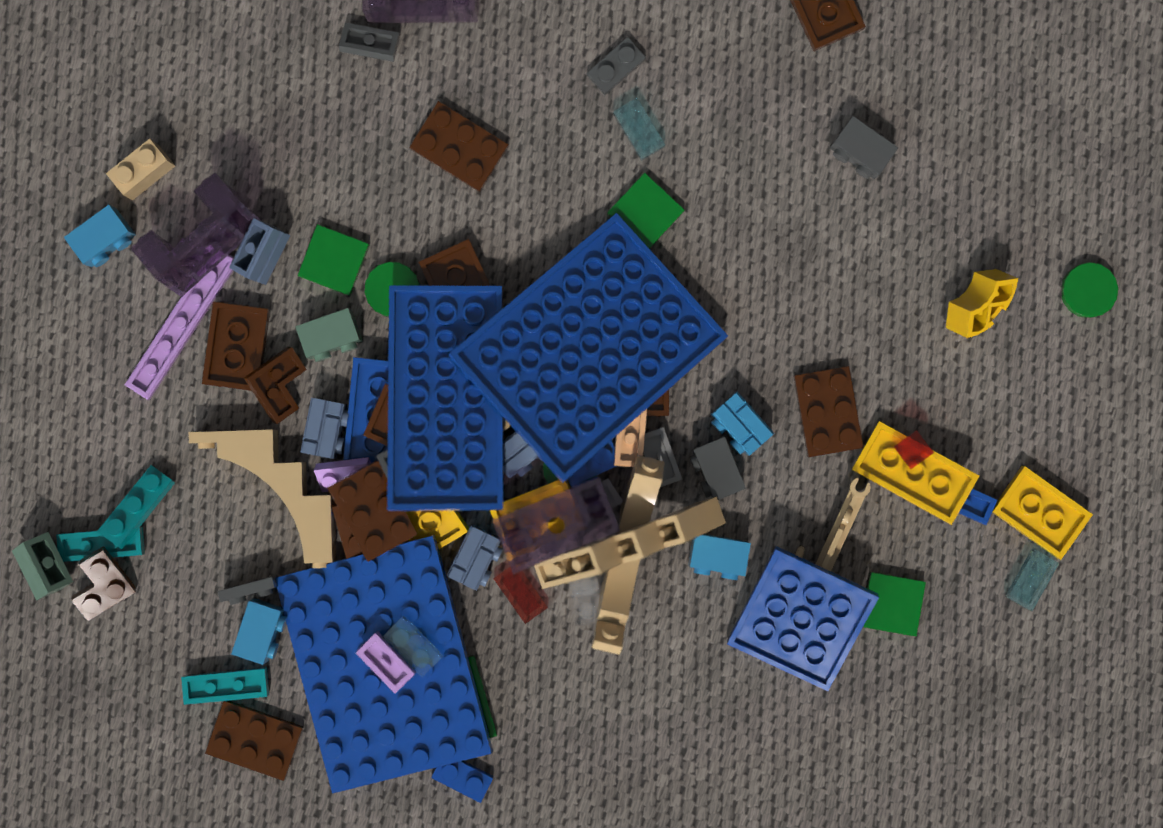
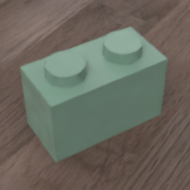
[295,308,363,362]
[12,532,73,601]

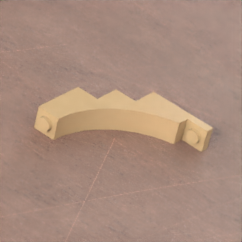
[189,430,336,568]
[592,455,664,655]
[533,497,726,589]

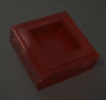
[894,430,934,470]

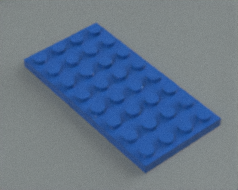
[387,286,503,511]

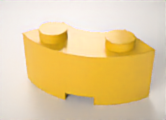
[946,269,1018,338]

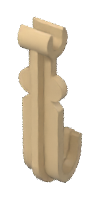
[795,478,871,571]

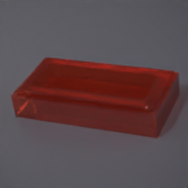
[493,562,548,624]

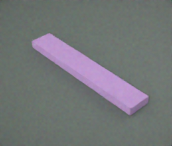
[125,245,234,400]

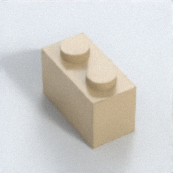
[106,139,175,200]

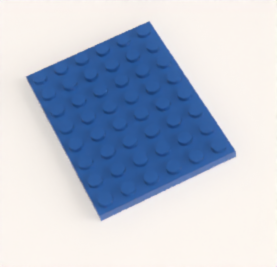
[449,213,728,483]
[276,535,493,794]

